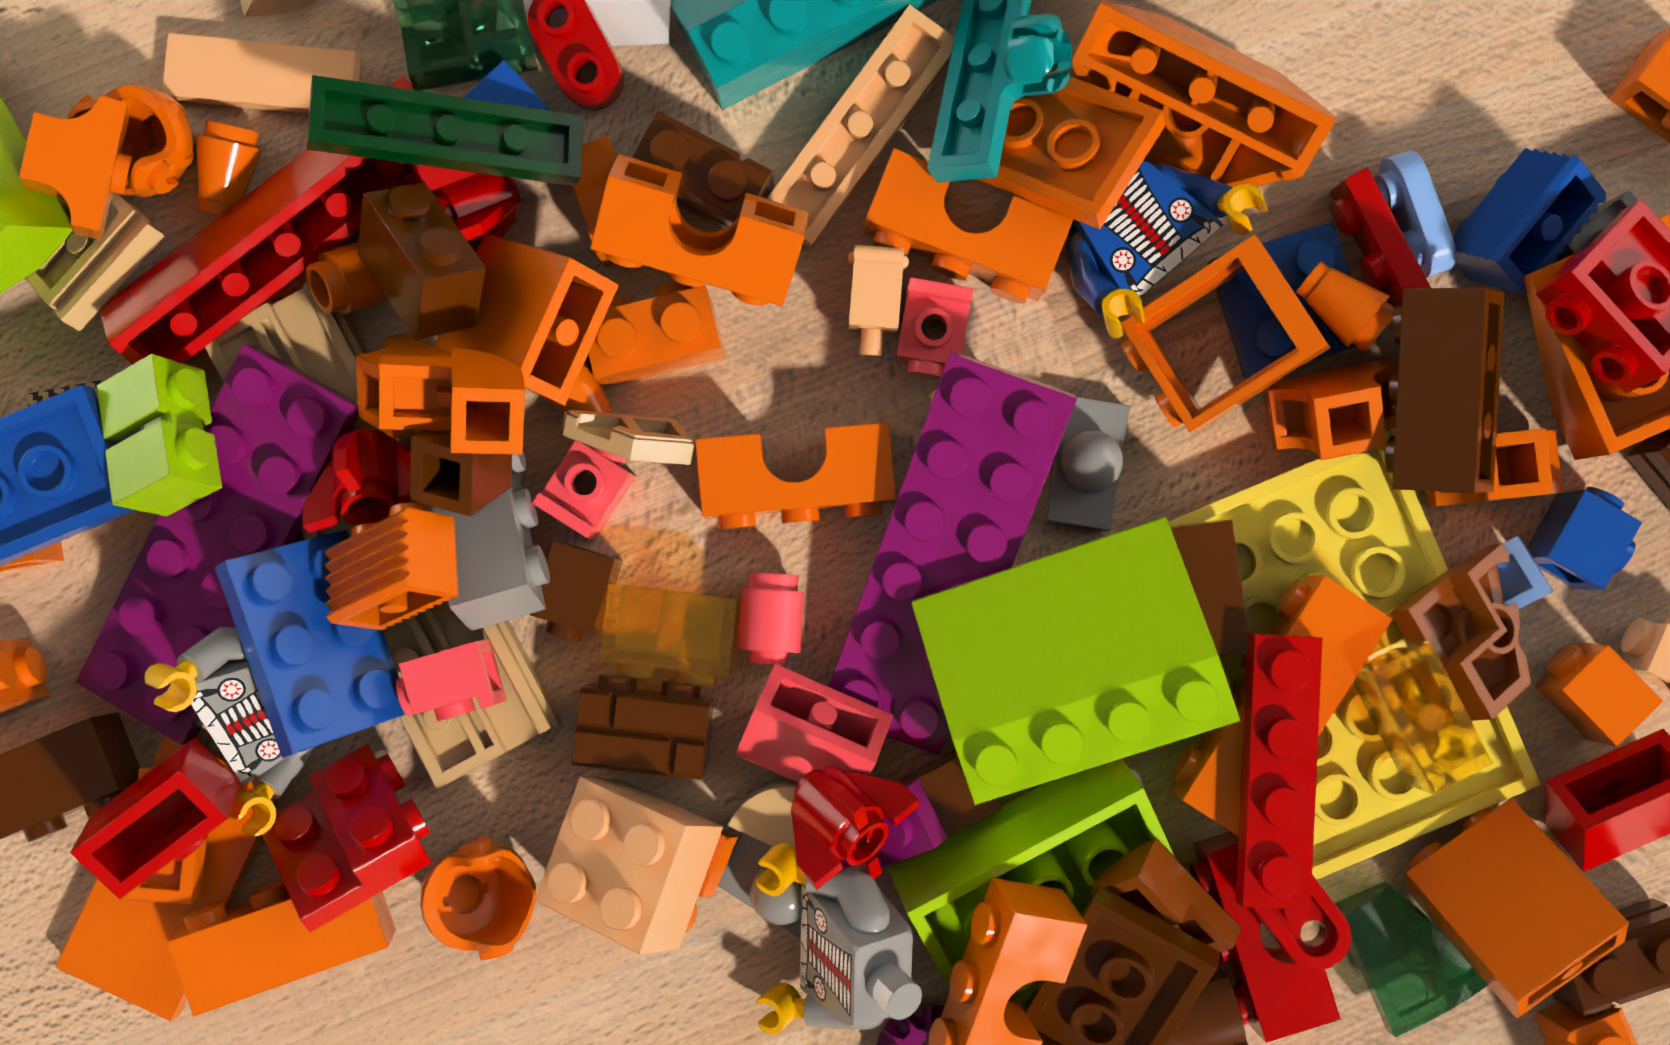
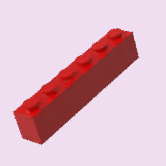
[100,75,418,365]

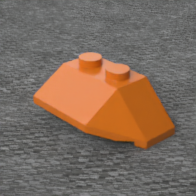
[1072,0,1336,188]

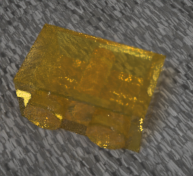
[599,583,740,686]
[1353,639,1493,794]

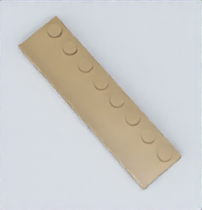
[205,282,562,789]

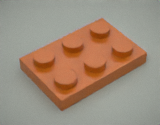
[977,72,1165,230]

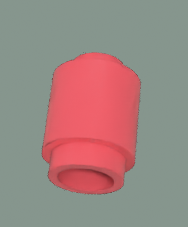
[737,573,804,665]

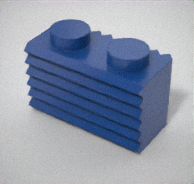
[1453,148,1606,295]

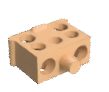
[848,245,909,356]

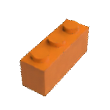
[167,880,396,1017]

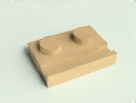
[25,193,165,331]

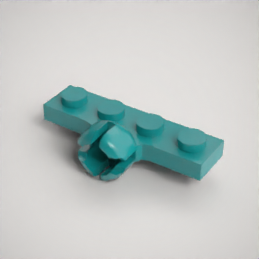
[927,0,1072,183]

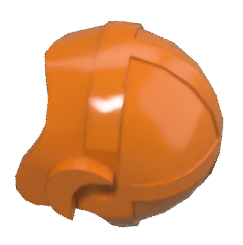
[67,84,196,197]
[420,835,536,960]

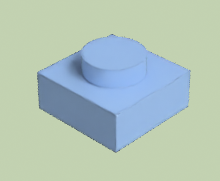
[1497,535,1553,610]

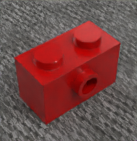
[1545,729,1670,872]
[70,737,241,900]

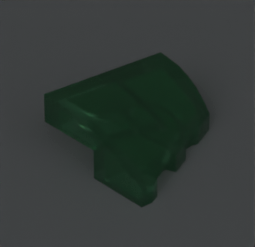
[393,0,538,91]
[1335,882,1488,1037]

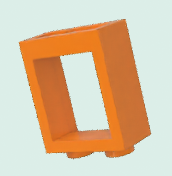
[1120,234,1331,432]

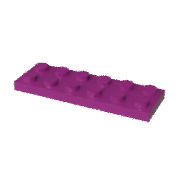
[76,344,358,745]
[828,350,1077,755]

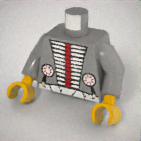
[144,627,317,836]
[756,843,922,1034]

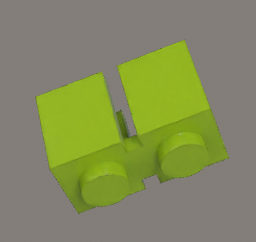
[97,354,222,517]

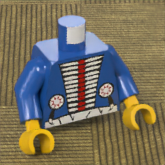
[1066,160,1268,338]

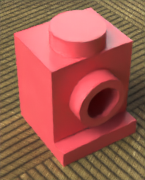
[895,277,974,380]
[532,440,636,540]
[396,639,507,722]

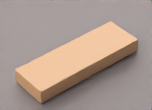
[162,33,362,114]

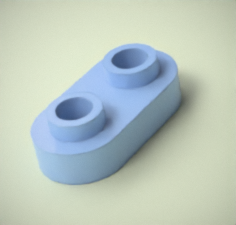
[1374,150,1456,278]

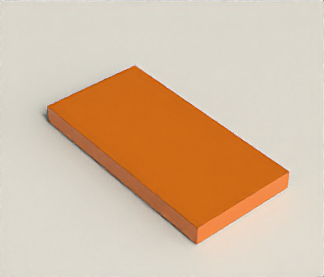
[55,735,282,1021]

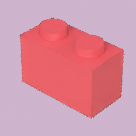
[735,664,894,783]

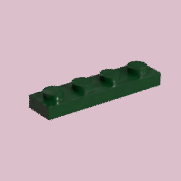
[306,75,583,186]

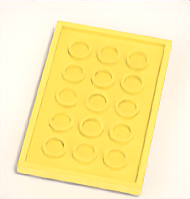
[1168,431,1541,880]

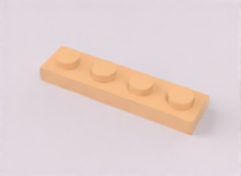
[767,4,955,249]

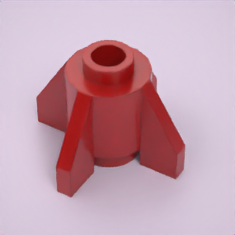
[412,164,521,252]
[302,429,413,533]
[791,766,920,890]

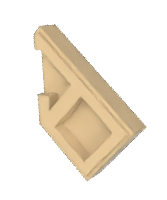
[561,410,696,465]

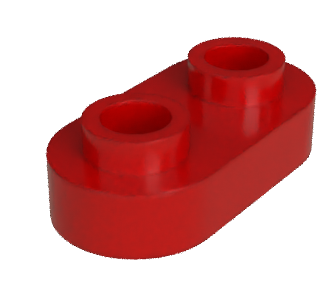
[528,0,624,111]
[1252,874,1351,970]

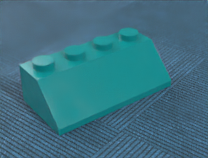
[671,0,939,110]

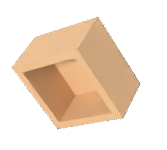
[534,777,723,954]

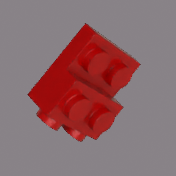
[1535,199,1670,394]
[262,744,432,932]

